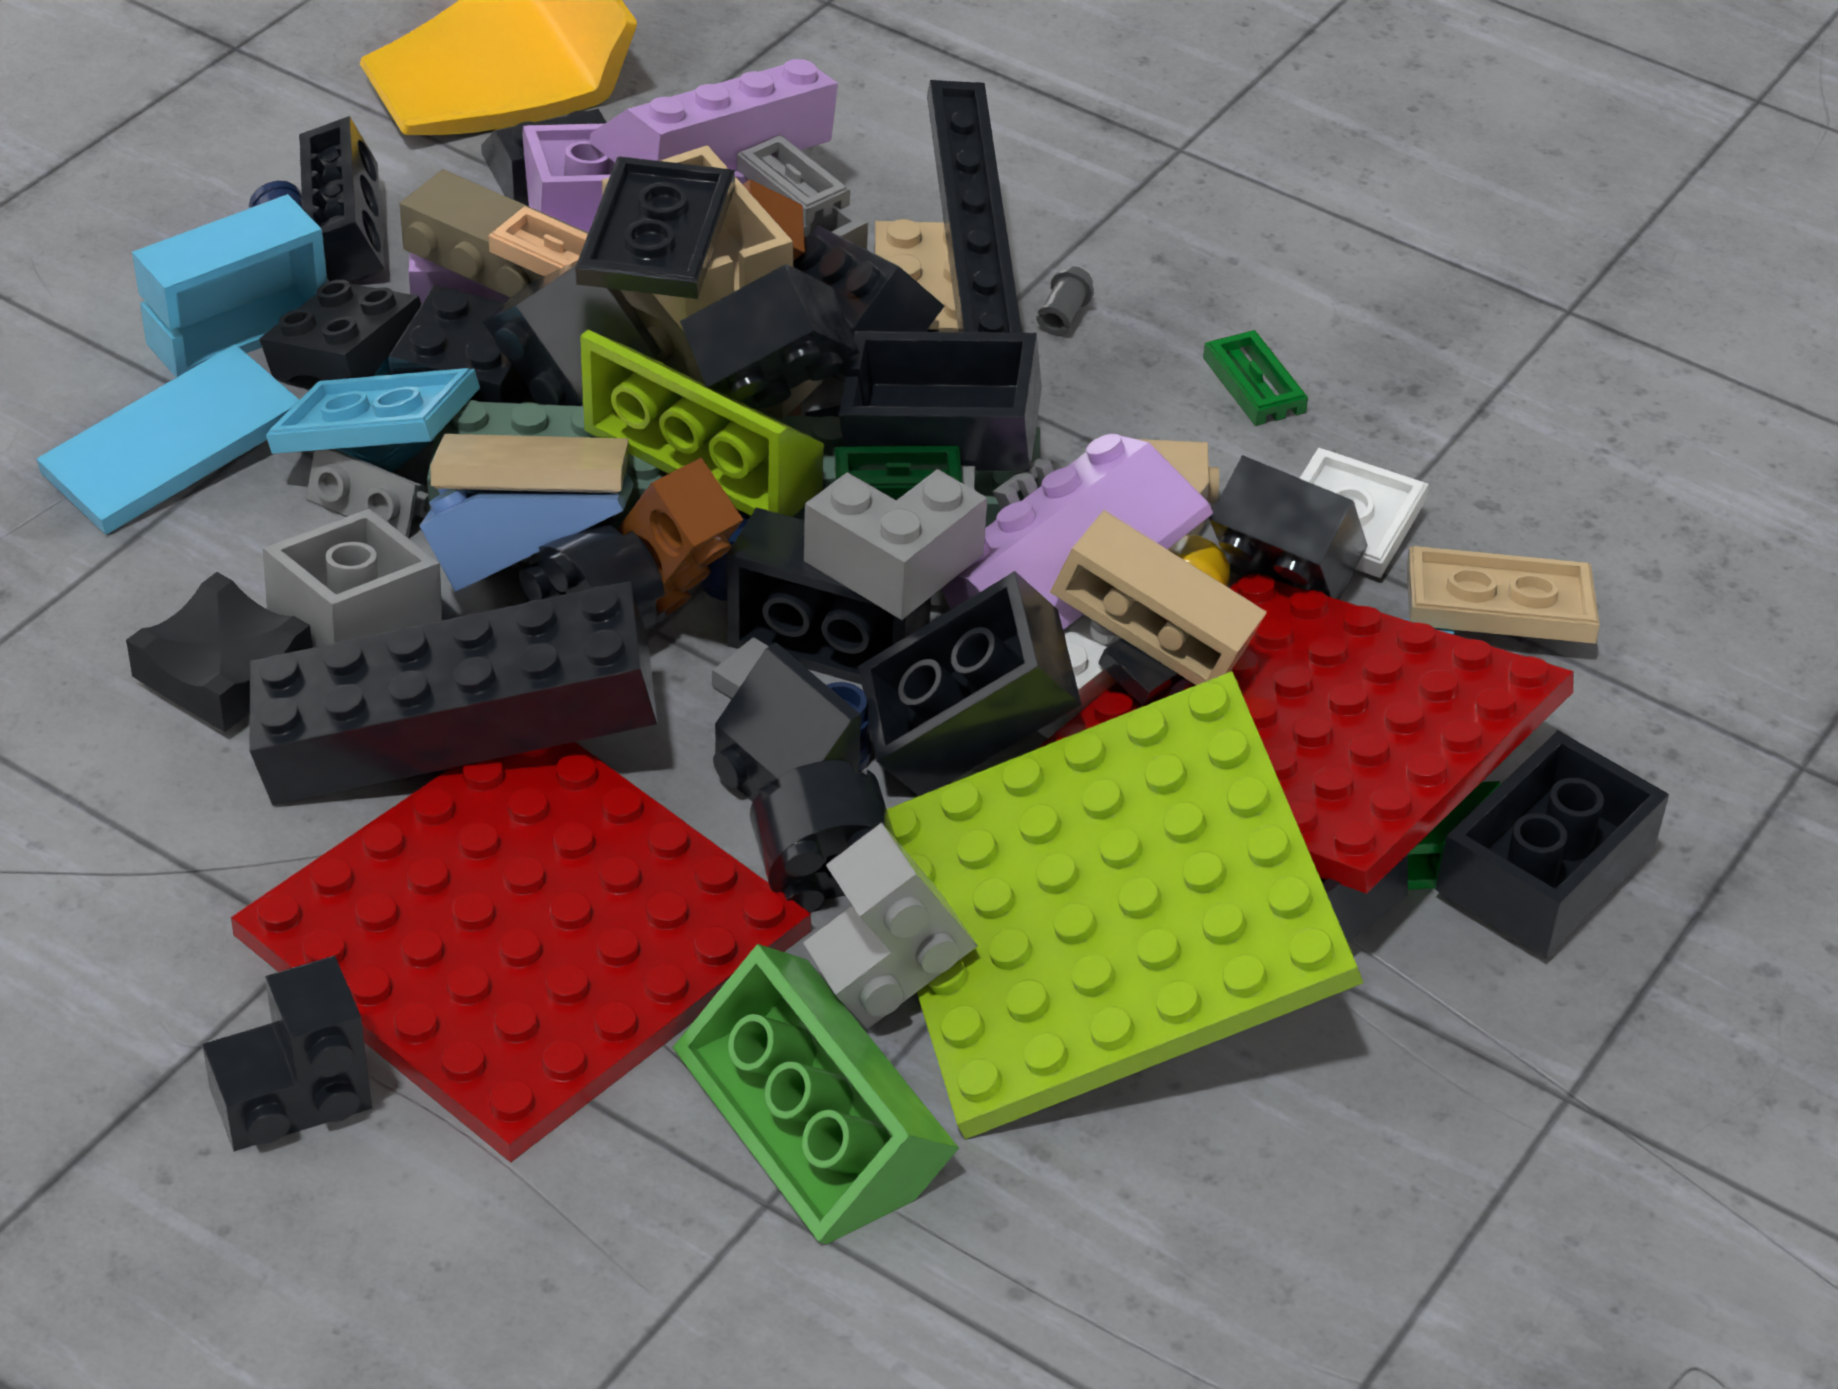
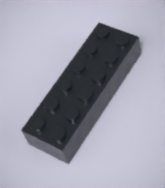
[249,581,658,805]

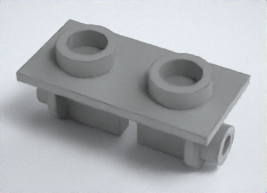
[306,449,430,538]

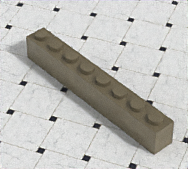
[399,169,823,420]

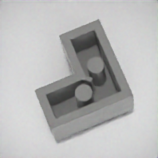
[804,469,987,620]
[803,823,978,1029]

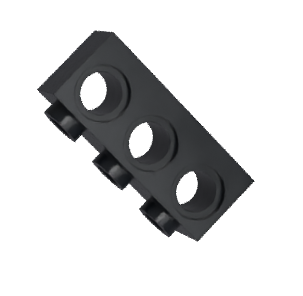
[299,116,385,282]

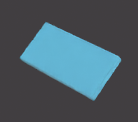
[36,344,299,535]

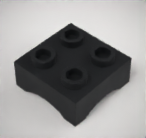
[259,280,422,381]
[126,572,313,732]

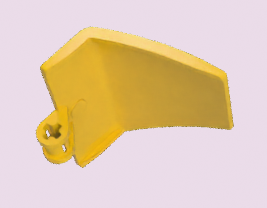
[360,0,637,135]

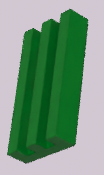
[1203,330,1308,426]

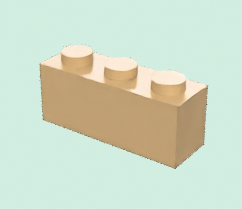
[1050,510,1267,685]

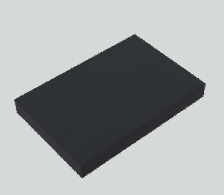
[575,156,735,299]

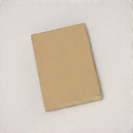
[430,434,629,493]
[1407,546,1600,644]

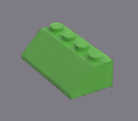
[672,944,959,1244]

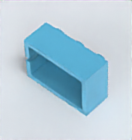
[132,194,327,378]

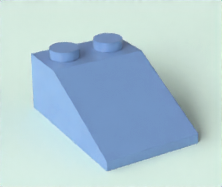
[420,474,634,592]

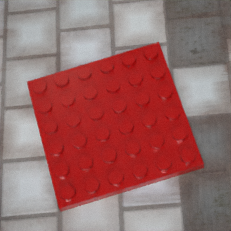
[1035,574,1574,894]
[231,742,811,1163]

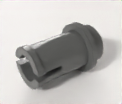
[1036,266,1094,336]

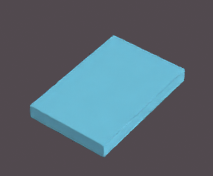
[266,368,480,454]

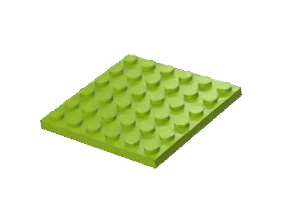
[887,671,1364,1140]

